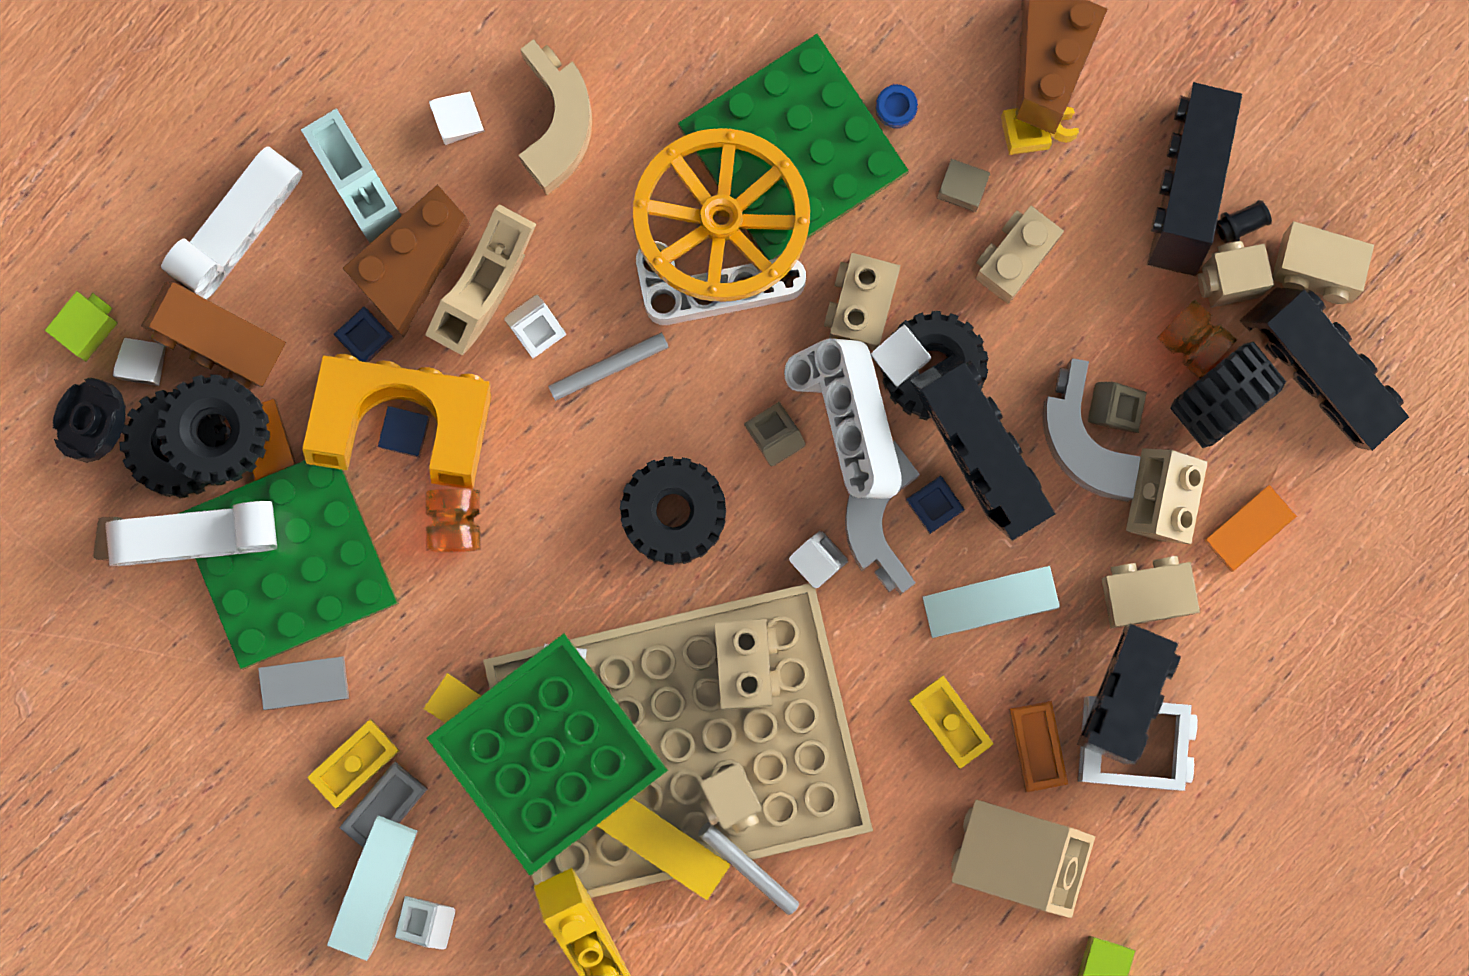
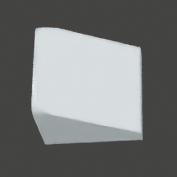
[429,92,484,145]
[504,295,567,358]
[871,325,931,387]
[113,338,166,386]
[789,531,848,588]
[395,896,455,949]

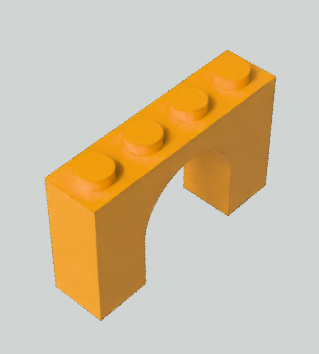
[302,354,491,490]

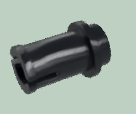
[1216,200,1272,244]

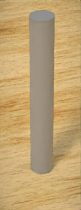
[548,332,669,401]
[698,822,799,915]

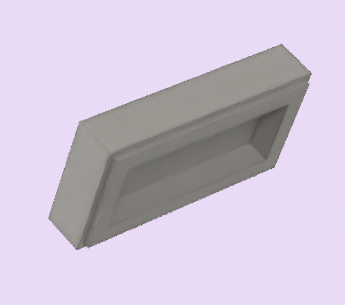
[258,657,349,710]
[339,762,428,848]

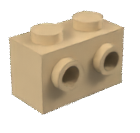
[976,206,1064,305]
[1272,221,1374,304]
[1198,241,1274,308]
[824,253,901,351]
[1126,448,1207,544]
[1102,556,1200,629]
[715,619,780,710]
[700,763,763,833]

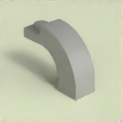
[1043,358,1141,502]
[845,440,920,595]

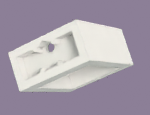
[1078,696,1197,791]

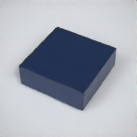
[333,306,394,362]
[378,406,430,458]
[906,475,965,535]

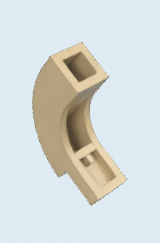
[519,39,592,195]
[425,205,536,355]

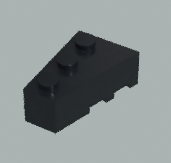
[1077,623,1181,764]

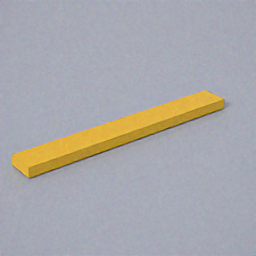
[423,673,731,900]

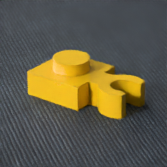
[1001,107,1079,155]

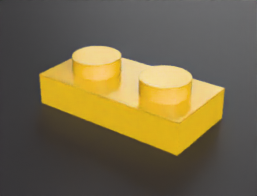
[909,675,994,769]
[307,719,400,809]

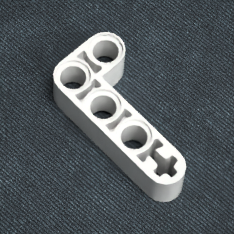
[161,146,302,299]
[636,241,806,325]
[784,338,902,499]
[105,501,277,566]

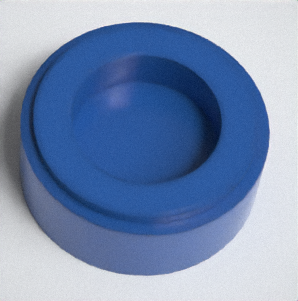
[876,84,918,128]

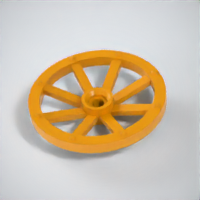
[633,128,810,302]

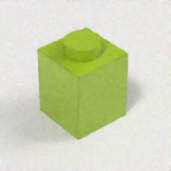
[45,291,118,362]
[1078,936,1135,976]

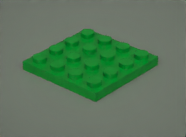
[678,34,909,260]
[178,460,399,670]
[427,633,669,876]

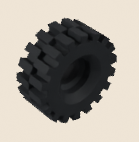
[881,311,989,420]
[156,374,270,485]
[119,389,230,498]
[620,456,726,565]

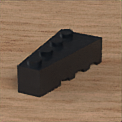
[1147,82,1242,276]
[1239,287,1409,451]
[910,354,1056,541]

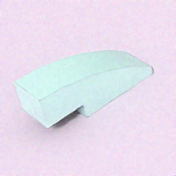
[301,108,402,243]
[922,566,1060,638]
[327,816,418,961]

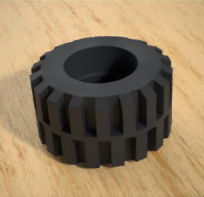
[1170,342,1286,448]

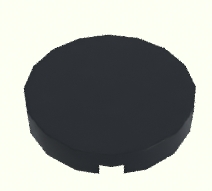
[53,378,126,463]

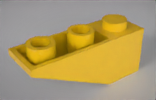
[533,867,631,976]

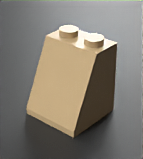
[951,800,1095,918]

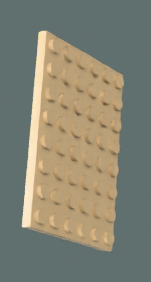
[483,583,873,898]

